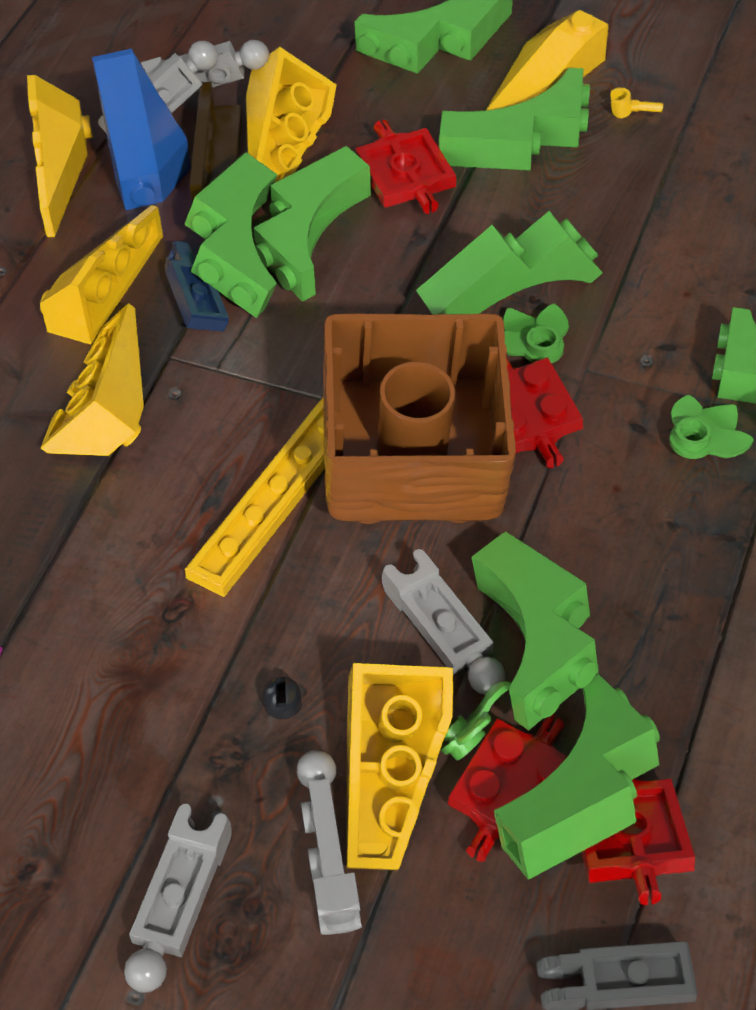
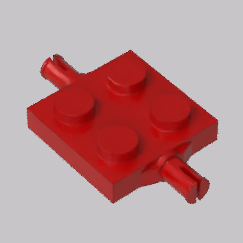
[355,119,456,214]
[506,355,583,468]
[447,714,568,862]
[582,779,695,905]

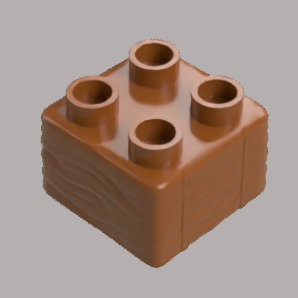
[323,314,516,524]

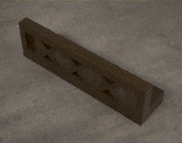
[190,82,242,203]

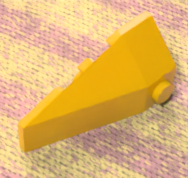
[486,10,608,111]
[246,47,337,183]
[27,75,93,238]
[40,205,163,345]
[41,303,144,456]
[346,663,453,870]

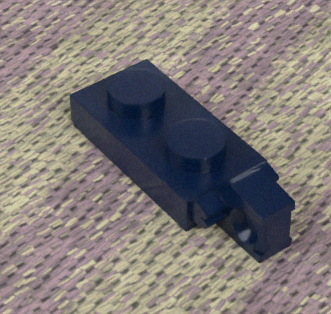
[164,241,229,332]

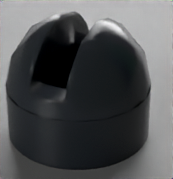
[262,677,302,719]

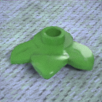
[503,304,569,363]
[669,395,754,459]
[440,681,511,761]

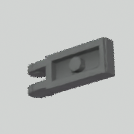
[537,941,698,1010]

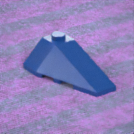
[92,49,191,210]

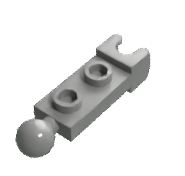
[141,40,269,93]
[98,41,218,132]
[382,549,506,695]
[297,750,362,935]
[124,804,232,993]

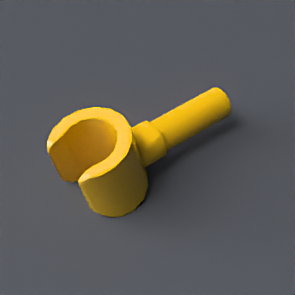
[610,88,663,118]

